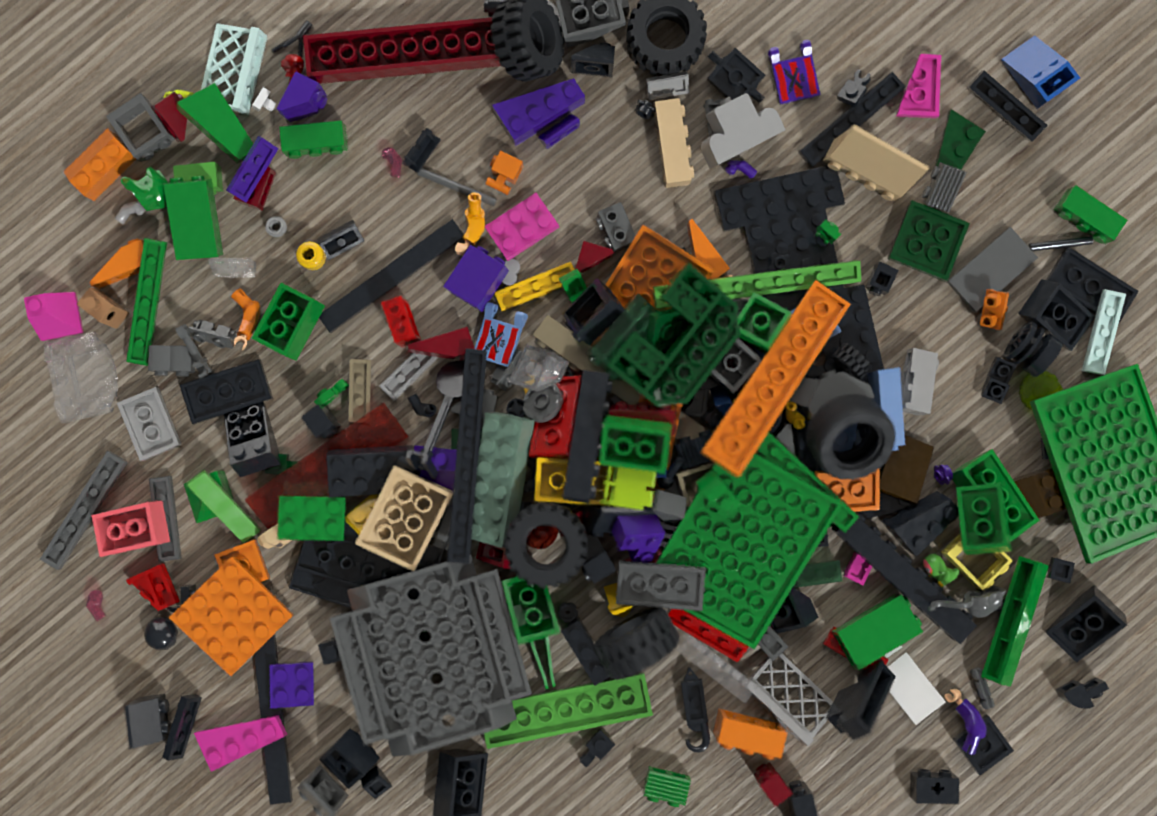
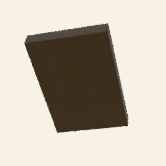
[880,435,934,505]

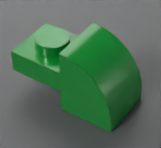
[558,269,597,308]
[696,469,742,518]

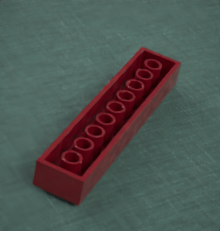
[303,17,501,84]

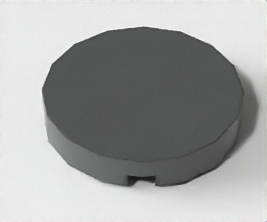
[523,381,563,423]

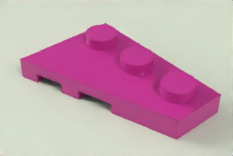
[896,54,941,118]

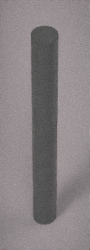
[417,168,497,206]

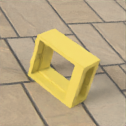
[941,533,1013,590]

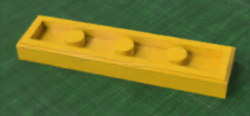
[495,262,574,312]

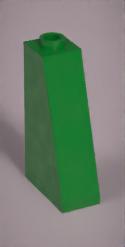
[176,83,253,164]

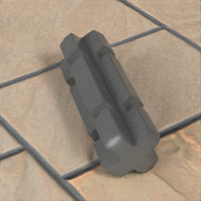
[970,667,995,709]

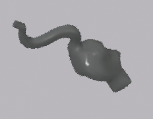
[928,586,1006,618]

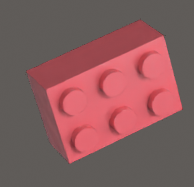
[92,501,170,557]

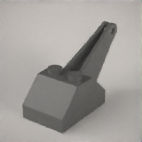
[749,370,874,420]

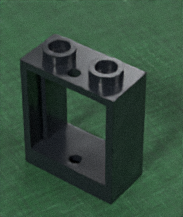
[562,278,625,346]

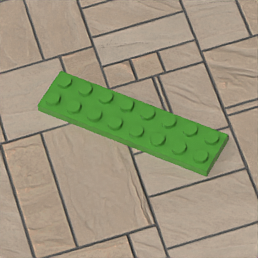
[484,672,653,749]

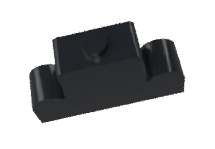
[826,661,896,740]

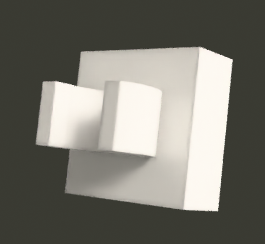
[252,87,276,112]

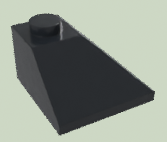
[571,42,615,77]
[769,587,819,634]

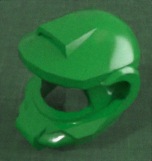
[121,166,168,211]

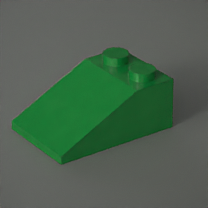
[956,483,1012,555]

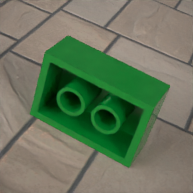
[251,283,326,361]
[600,415,672,473]
[277,496,346,541]

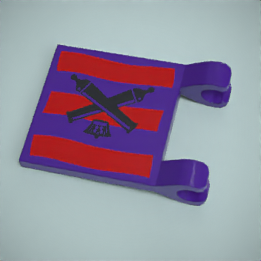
[768,40,820,105]

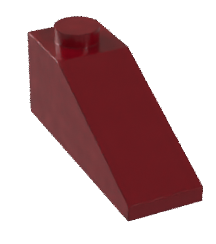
[406,327,475,361]

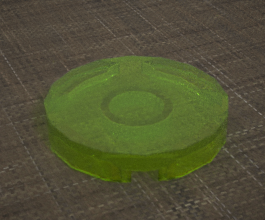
[1019,371,1063,410]

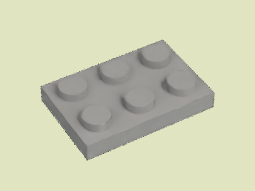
[117,387,182,461]

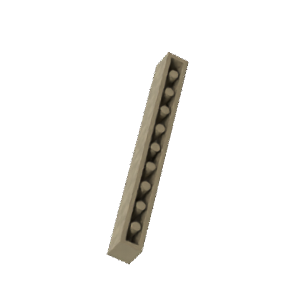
[533,315,707,444]

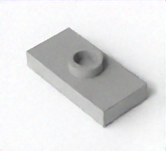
[646,71,690,101]

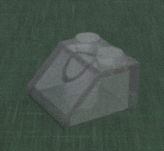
[509,344,569,392]

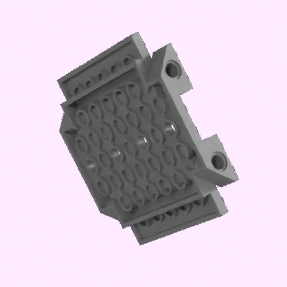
[330,554,532,757]

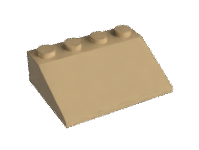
[823,125,929,201]
[355,466,453,571]

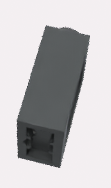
[106,93,175,162]

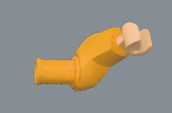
[455,192,485,256]

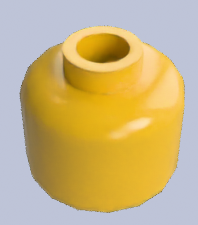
[296,241,326,271]

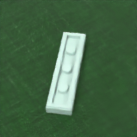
[1082,289,1126,375]

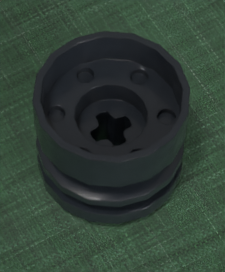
[1003,321,1063,377]

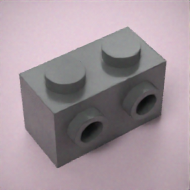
[596,202,636,253]

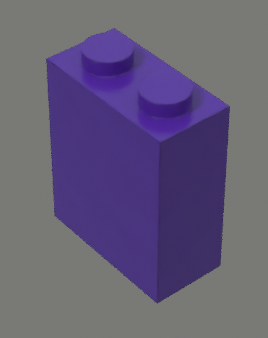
[443,245,509,312]

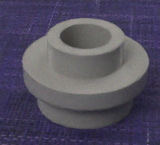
[265,216,287,237]

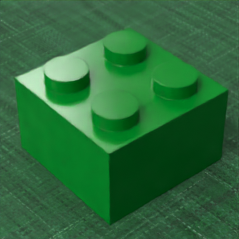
[738,293,791,354]

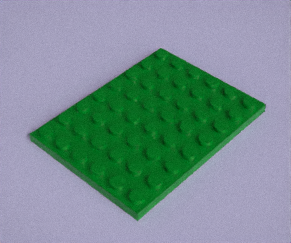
[1030,364,1157,564]
[656,453,843,650]

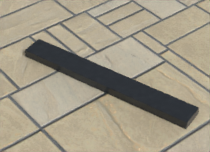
[319,219,464,333]
[254,634,293,805]

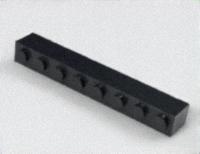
[831,512,977,645]

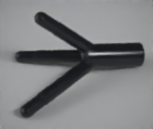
[272,20,313,58]

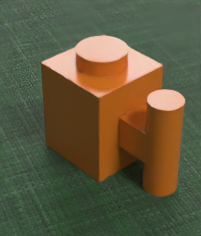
[485,150,524,195]

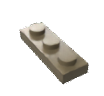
[348,359,371,423]

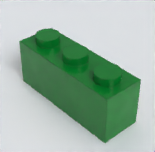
[279,120,348,159]
[1054,185,1128,244]

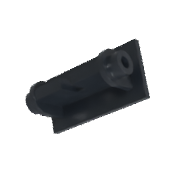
[402,128,441,173]

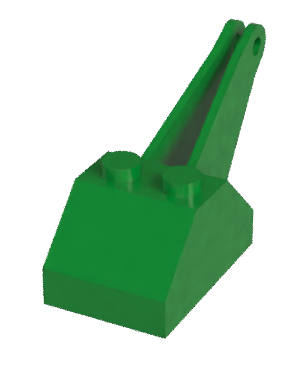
[502,577,560,689]

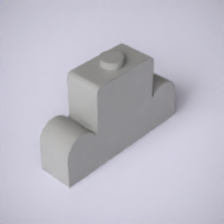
[701,93,786,169]

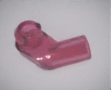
[381,147,402,177]
[86,590,106,622]

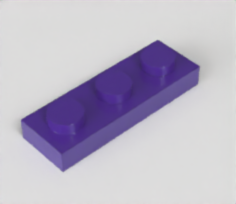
[226,136,278,202]

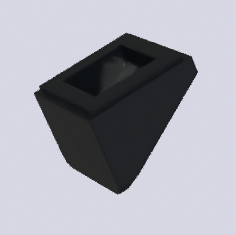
[360,766,392,799]

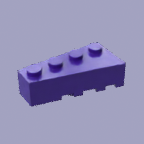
[492,78,585,147]

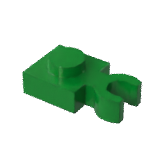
[815,220,841,245]
[314,379,349,406]

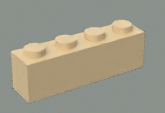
[654,98,694,188]

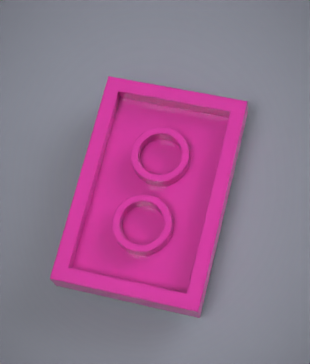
[485,193,559,261]

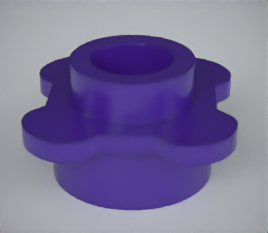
[934,464,953,485]

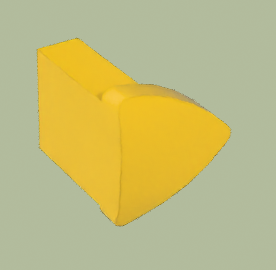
[604,582,633,617]

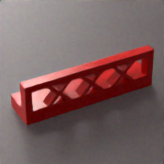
[667,608,749,663]

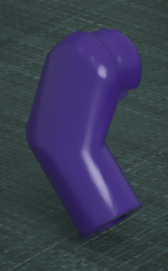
[725,160,757,179]

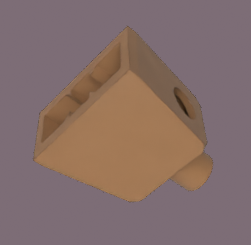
[77,287,130,329]

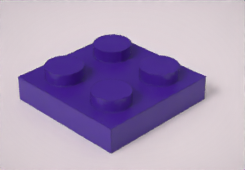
[270,662,314,708]

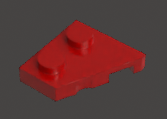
[126,563,180,611]

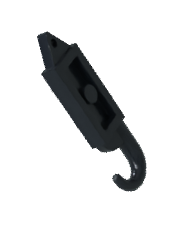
[681,667,710,753]

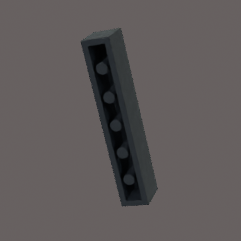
[563,370,613,504]

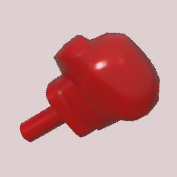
[281,54,304,83]

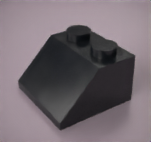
[124,694,171,749]
[319,728,380,789]

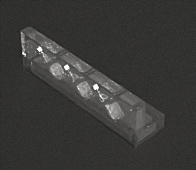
[677,633,758,703]

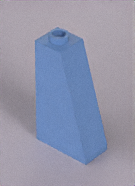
[867,368,905,451]

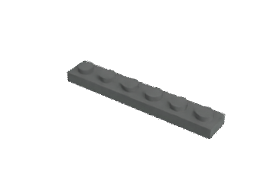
[40,451,128,570]

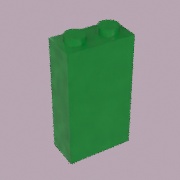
[163,176,223,260]
[832,594,923,670]

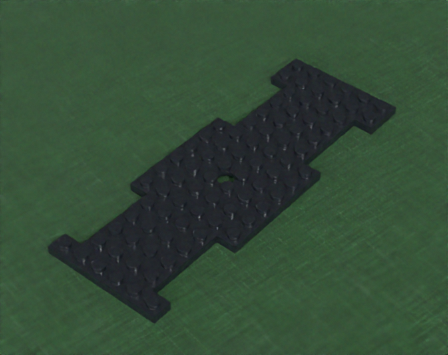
[714,166,914,527]

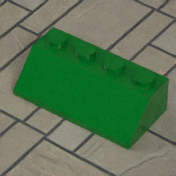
[952,449,1040,541]

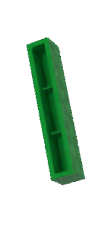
[981,556,1049,687]

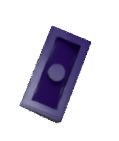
[538,114,580,149]

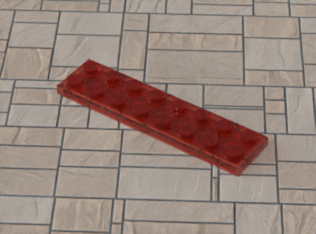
[245,402,409,530]

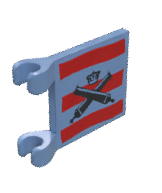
[475,302,528,367]

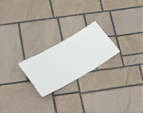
[884,646,946,725]

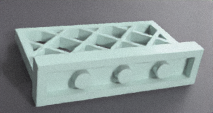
[201,24,267,115]

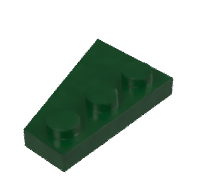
[935,109,986,169]

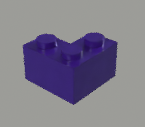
[611,514,665,563]

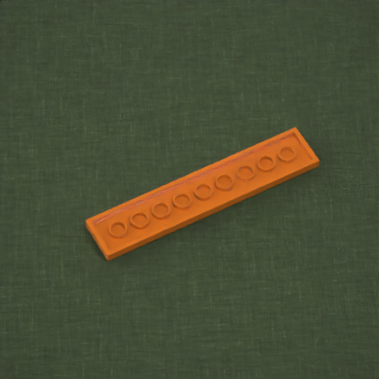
[701,280,850,477]

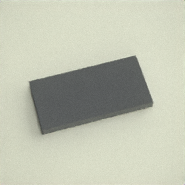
[947,227,1038,313]
[616,560,705,611]

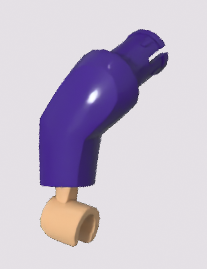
[944,689,987,755]

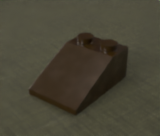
[1013,468,1067,518]

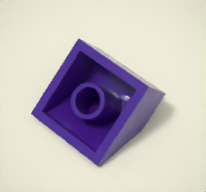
[276,71,327,123]

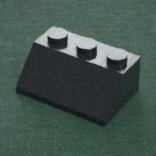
[583,506,656,537]
[433,749,488,816]

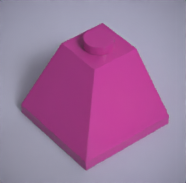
[24,292,84,341]

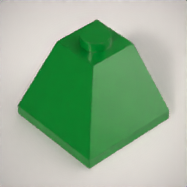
[184,471,234,524]

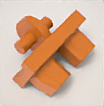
[980,289,1009,330]

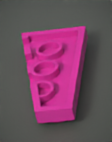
[194,715,287,772]

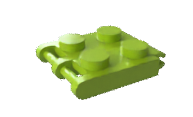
[600,465,656,510]

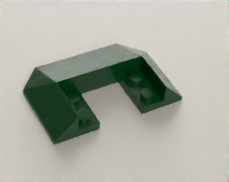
[607,263,740,407]

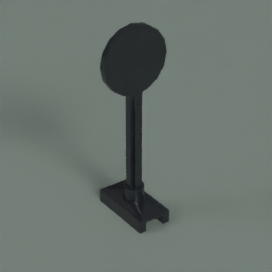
[405,361,464,480]

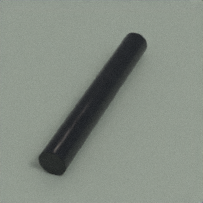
[1028,236,1093,251]

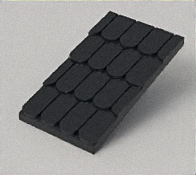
[288,520,444,608]

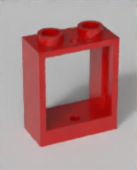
[381,296,421,348]

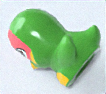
[923,553,959,587]

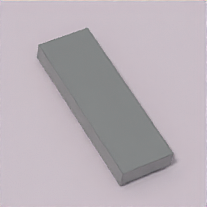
[379,353,439,401]

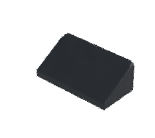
[317,220,365,261]

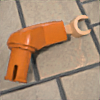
[231,288,261,350]

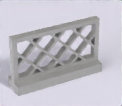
[741,653,833,746]

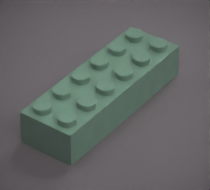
[472,412,535,548]

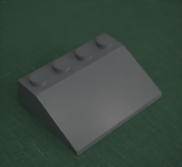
[556,0,626,48]

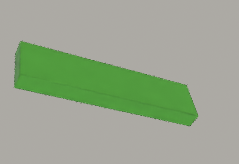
[187,470,260,544]

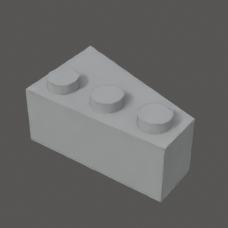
[901,348,939,415]

